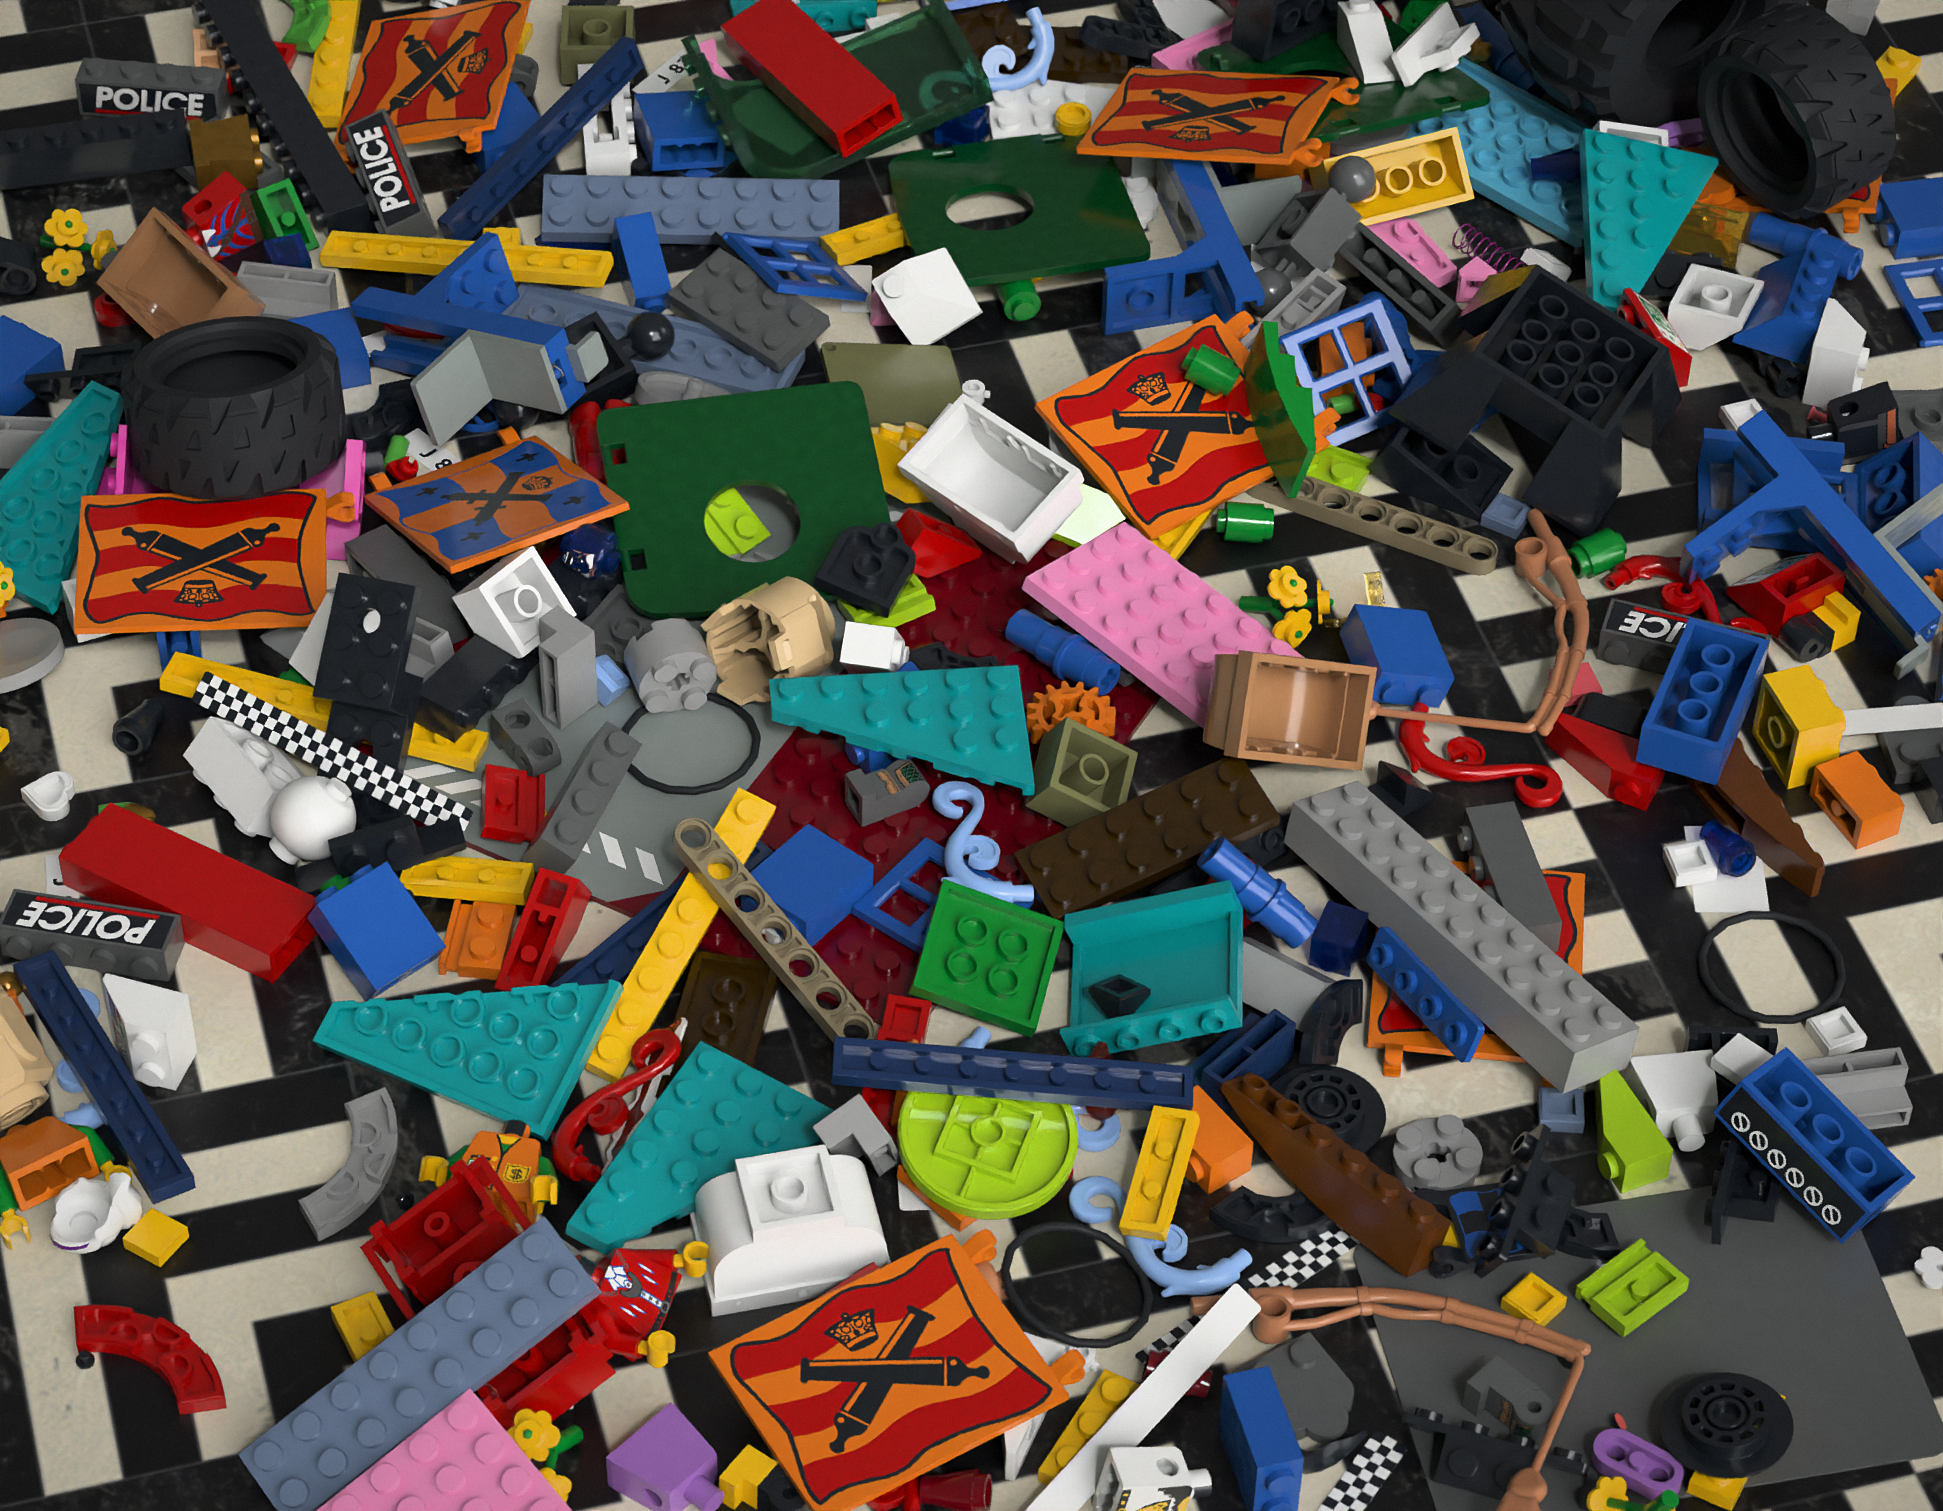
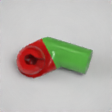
[1327,392,1385,415]
[384,435,419,482]

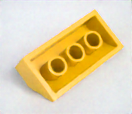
[1308,127,1475,226]

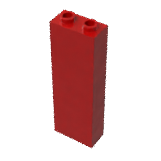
[720,0,903,159]
[58,802,318,983]

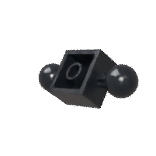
[492,311,675,431]

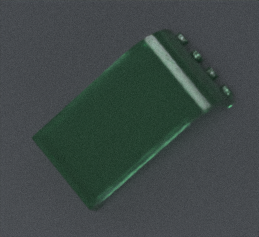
[680,0,994,180]

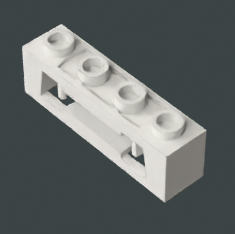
[577,63,637,176]

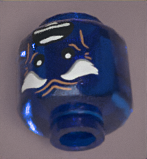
[559,522,623,580]

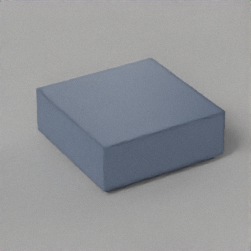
[1480,492,1534,539]
[1537,1087,1585,1133]

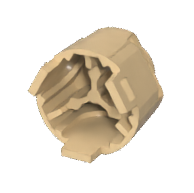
[701,576,835,706]
[0,984,53,1132]

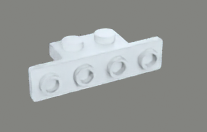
[1391,2,1480,87]

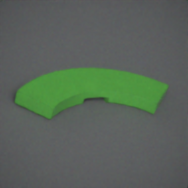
[281,0,331,53]

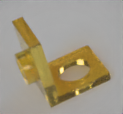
[1324,571,1386,628]

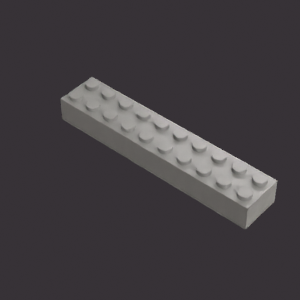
[1284,780,1640,1094]

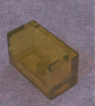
[1667,202,1749,269]

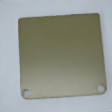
[820,342,963,429]

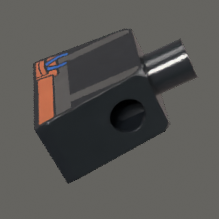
[1806,381,1899,466]

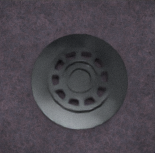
[1270,1065,1386,1153]
[1659,1372,1794,1479]

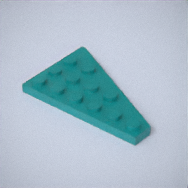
[1579,128,1719,315]
[0,380,124,615]
[769,665,1035,796]
[313,980,624,1142]
[565,1041,835,1255]

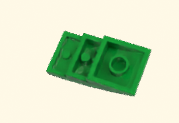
[1243,321,1316,498]

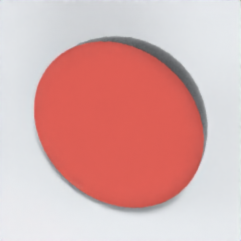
[1611,1413,1627,1430]

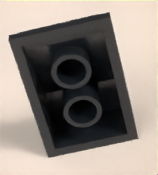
[1368,420,1513,521]

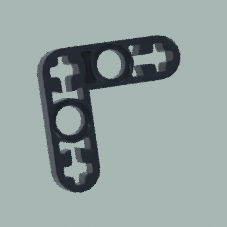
[1078,0,1174,60]

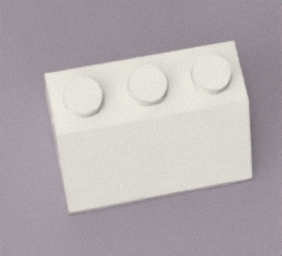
[183,716,305,838]

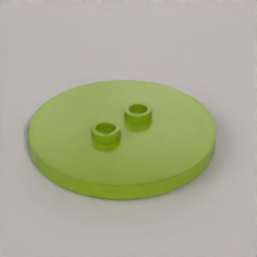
[897,1091,1078,1220]

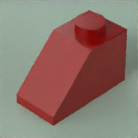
[895,507,983,578]

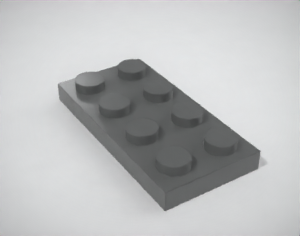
[667,248,830,373]

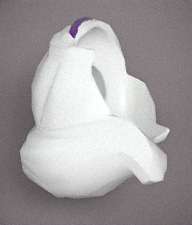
[49,1172,143,1254]

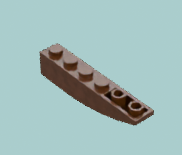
[1684,737,1825,897]
[1220,1072,1451,1278]

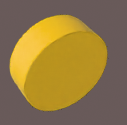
[1055,102,1092,136]

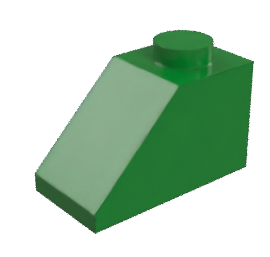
[249,178,320,261]

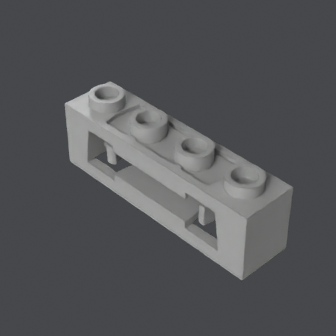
[1240,268,1347,354]

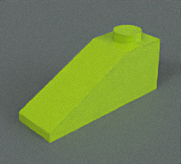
[1593,1069,1673,1194]

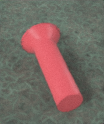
[1807,405,1827,424]

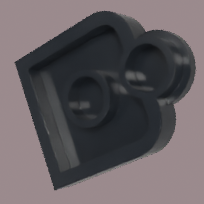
[814,523,916,618]

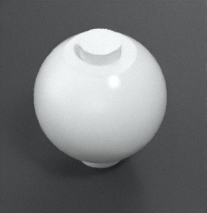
[269,776,356,865]

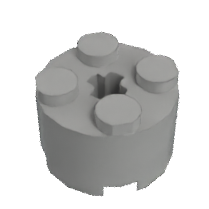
[624,618,717,713]

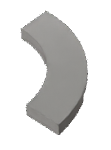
[298,1087,398,1242]

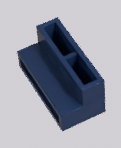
[1189,1009,1296,1115]

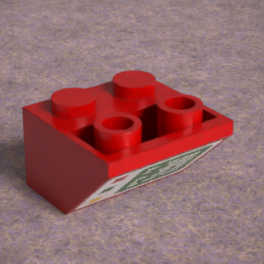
[1617,288,1692,388]
[1726,551,1846,640]

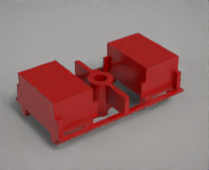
[360,1154,616,1431]

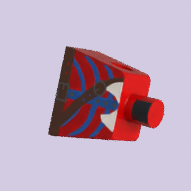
[181,171,264,262]

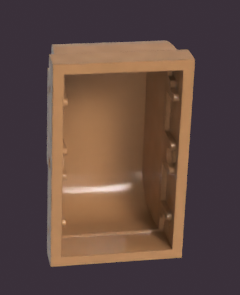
[96,207,266,339]
[1202,650,1377,771]

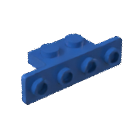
[1366,927,1485,1063]

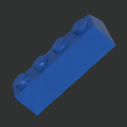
[1732,247,1843,366]
[1855,431,1943,580]

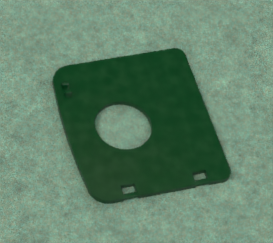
[1196,14,1490,143]
[889,132,1151,287]
[596,381,891,619]

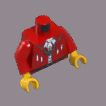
[576,1241,709,1368]

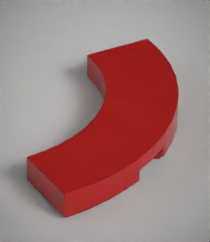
[73,1305,227,1415]

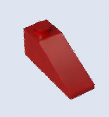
[1545,712,1665,811]
[494,867,592,992]

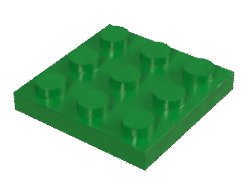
[908,879,1064,1038]

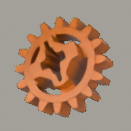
[1026,681,1116,744]

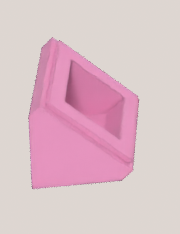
[1456,256,1497,303]

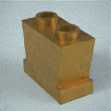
[188,114,264,192]

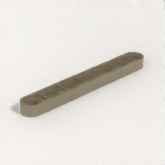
[1245,475,1498,576]
[672,817,876,1043]

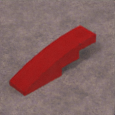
[861,994,933,1148]

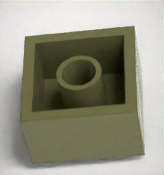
[560,6,635,84]
[1025,717,1138,828]

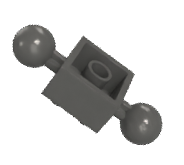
[1247,155,1376,317]

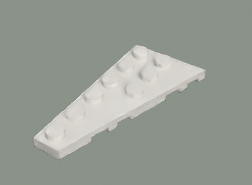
[980,70,1117,144]

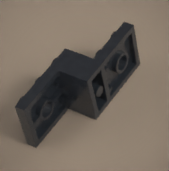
[312,572,424,796]

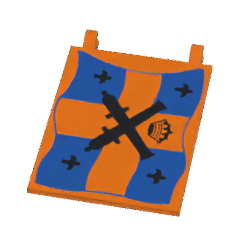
[363,426,630,574]

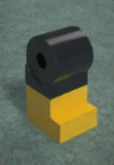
[1779,591,1861,663]
[719,1444,810,1511]

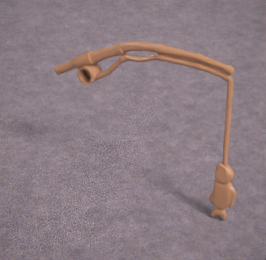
[1369,509,1590,736]
[1190,1285,1591,1511]

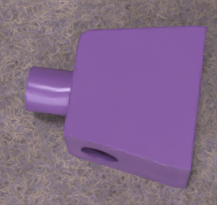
[606,1402,724,1511]

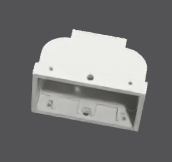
[897,394,1084,564]
[690,1144,891,1317]

